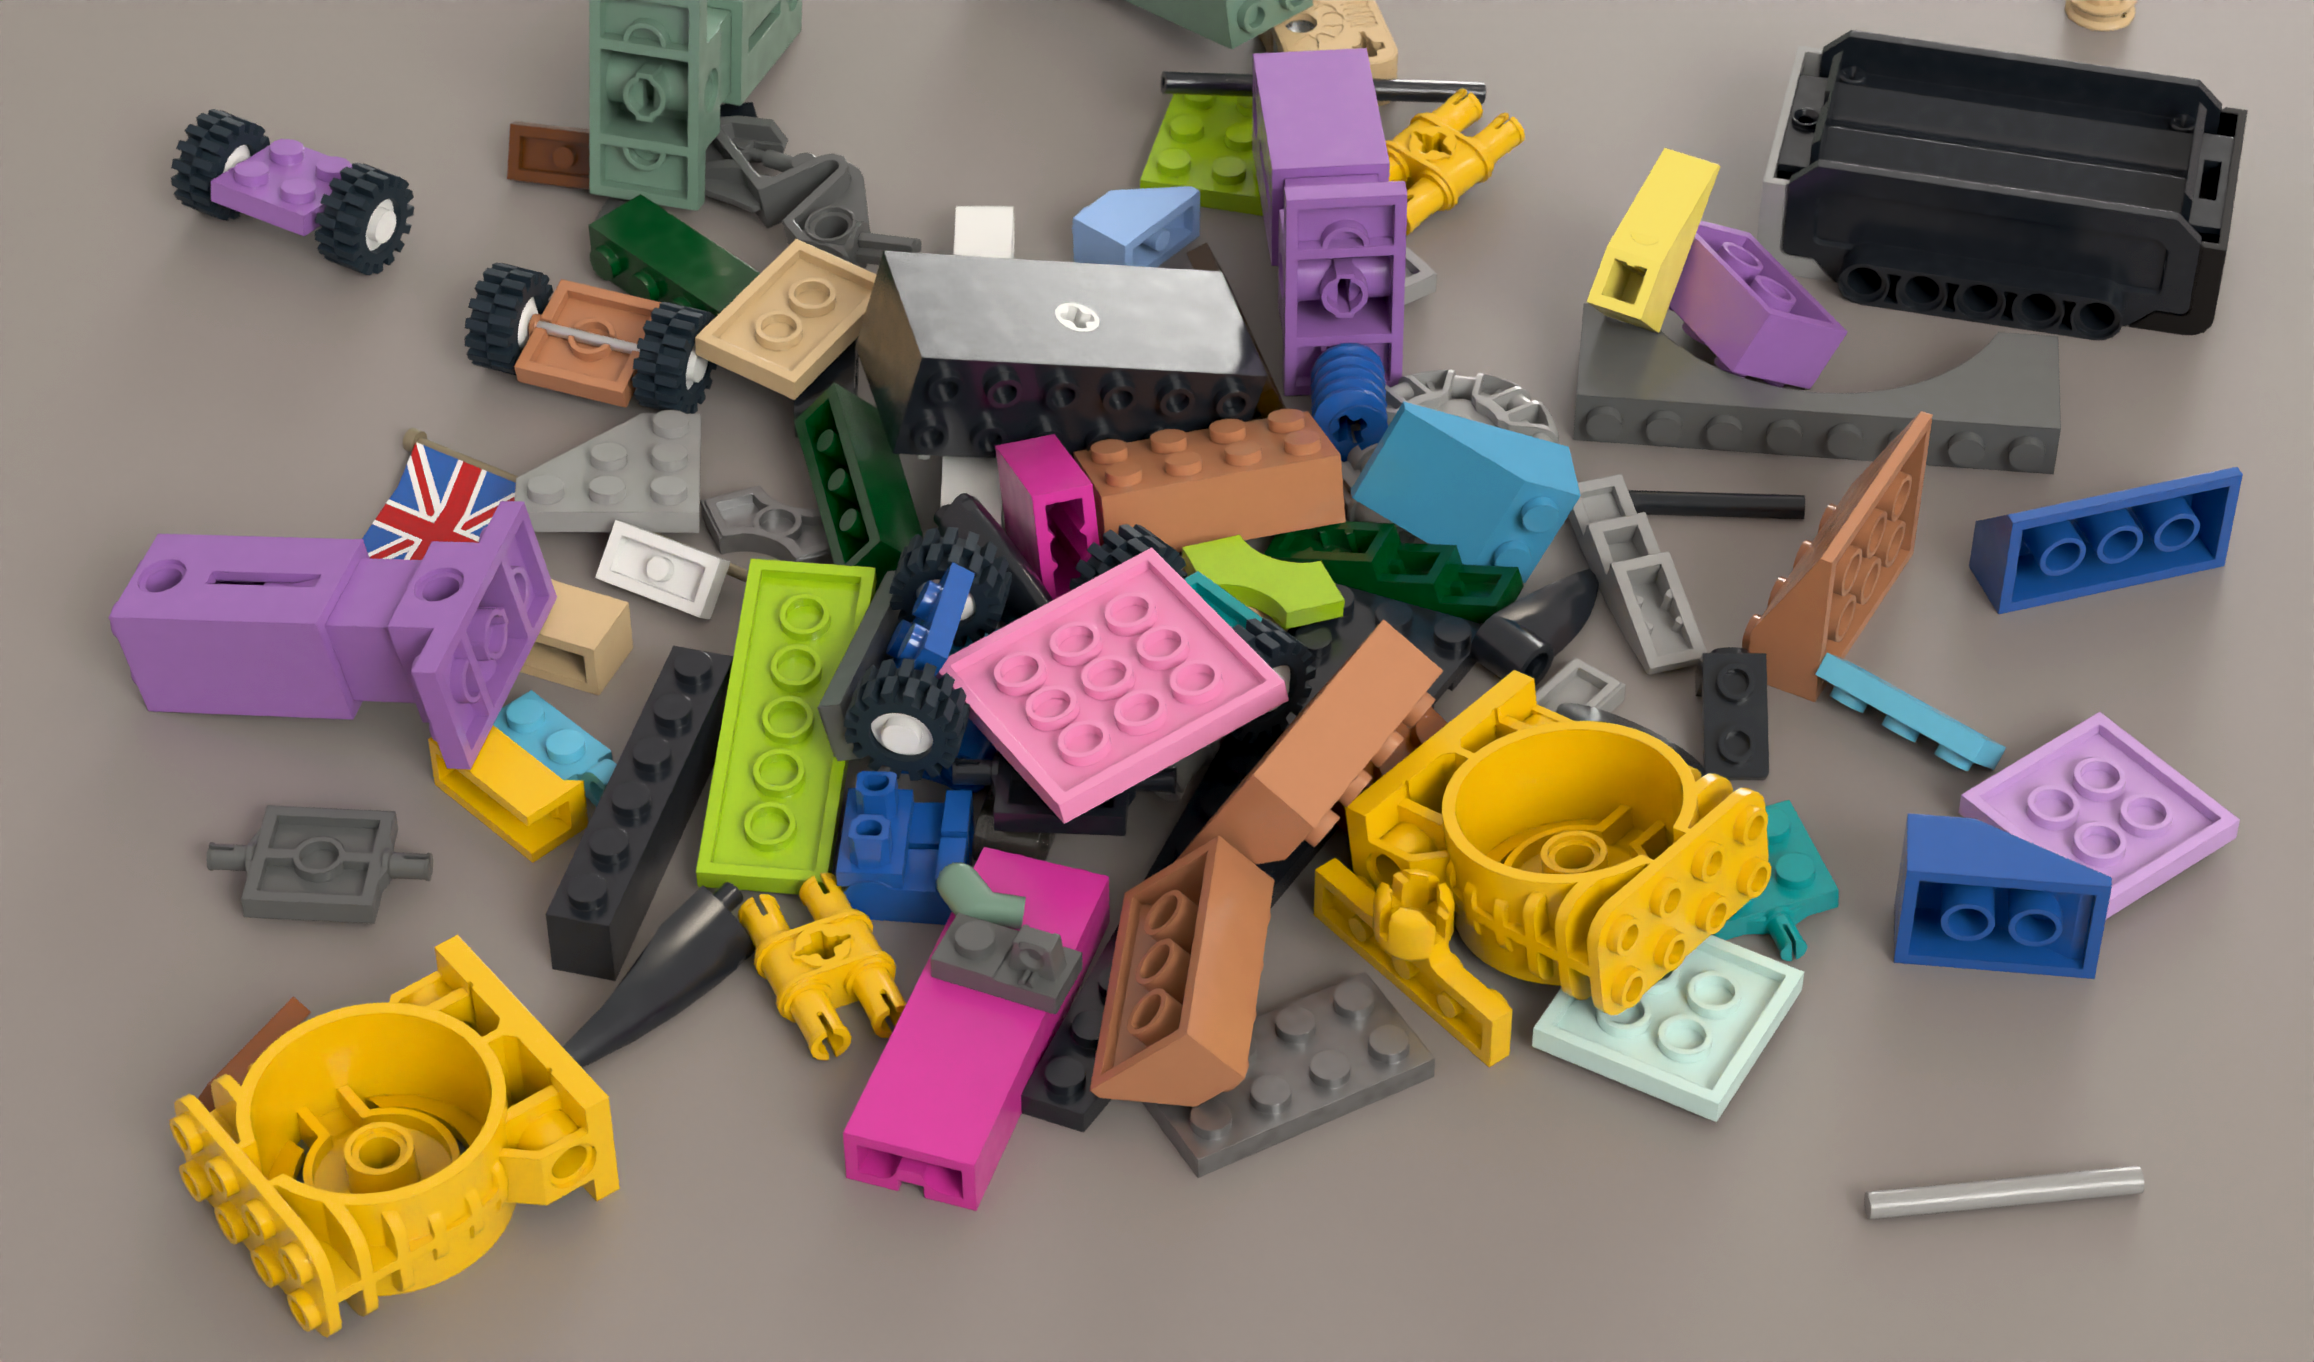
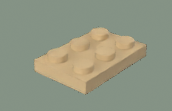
[695,239,877,400]

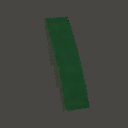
[1264,521,1524,623]

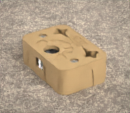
[1258,0,1398,106]

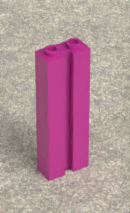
[843,847,1110,1211]

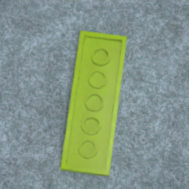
[696,558,877,895]

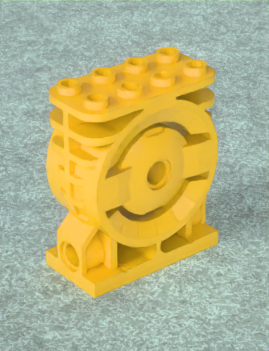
[1345,670,1771,1016]
[169,935,620,1338]

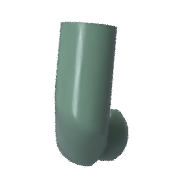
[937,862,1026,930]

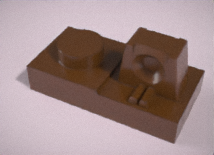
[507,121,590,189]

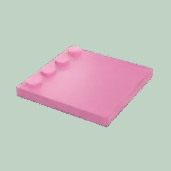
[936,547,1289,824]

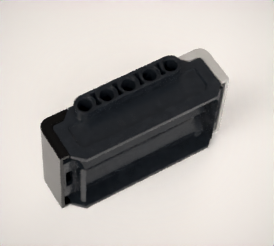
[1757,30,2248,340]

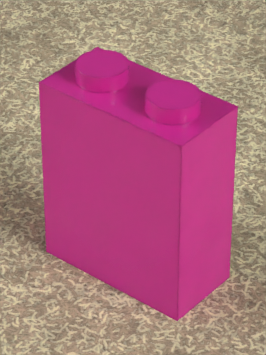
[995,434,1100,600]

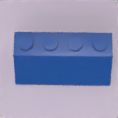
[1969,467,2243,615]

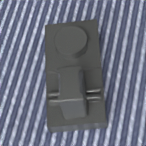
[930,913,1083,1015]

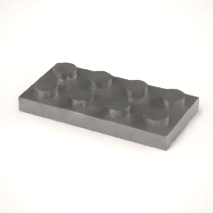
[1142,971,1435,1178]

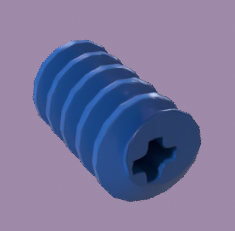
[1310,343,1388,462]

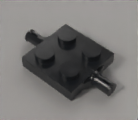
[952,750,1177,836]

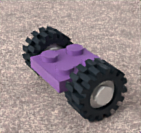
[171,109,414,275]

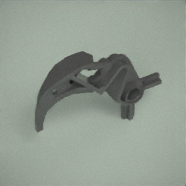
[595,116,922,269]

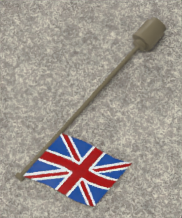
[362,428,748,582]

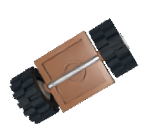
[464,262,717,414]

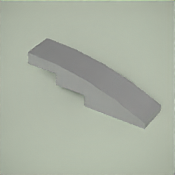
[1568,474,1708,675]

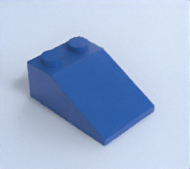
[1894,813,2112,979]

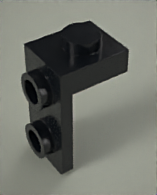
[1695,647,1769,780]

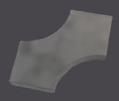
[700,485,834,565]

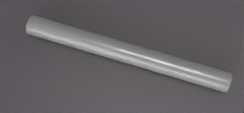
[1864,1166,2144,1220]

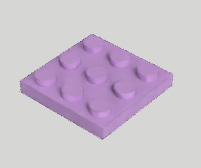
[1959,712,2240,919]

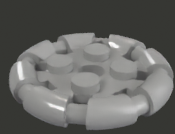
[1347,370,1559,472]

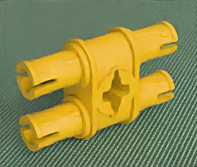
[1385,89,1525,236]
[737,873,907,1061]

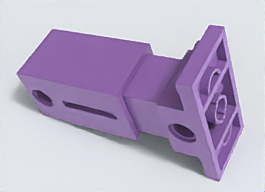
[1252,48,1407,396]
[109,501,557,769]

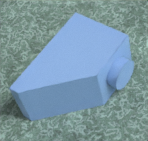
[1072,186,1200,267]

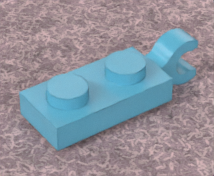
[493,690,617,807]

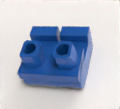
[836,771,976,925]

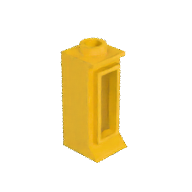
[428,725,589,863]

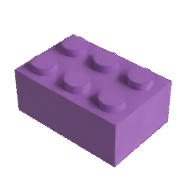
[1668,221,1847,389]

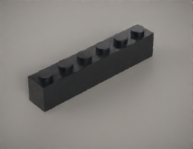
[545,646,733,981]

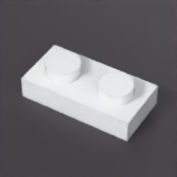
[595,520,730,620]

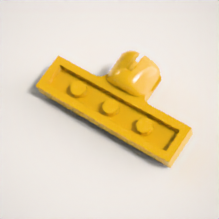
[1314,858,1513,1068]

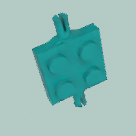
[1711,800,1839,961]

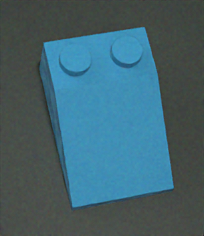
[1351,401,1581,583]

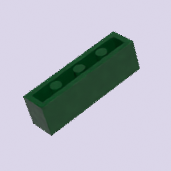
[588,194,760,317]
[794,383,924,594]

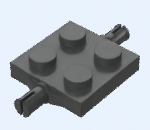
[207,805,433,924]

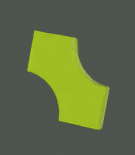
[1182,535,1345,630]

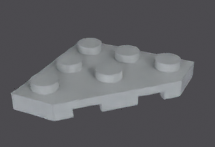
[515,410,701,533]

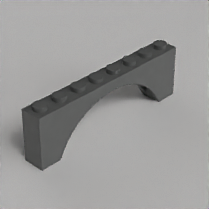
[1573,303,2061,474]

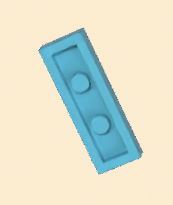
[1815,652,2006,772]

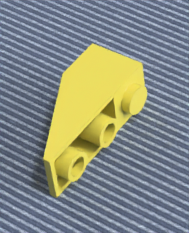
[1587,148,1721,333]

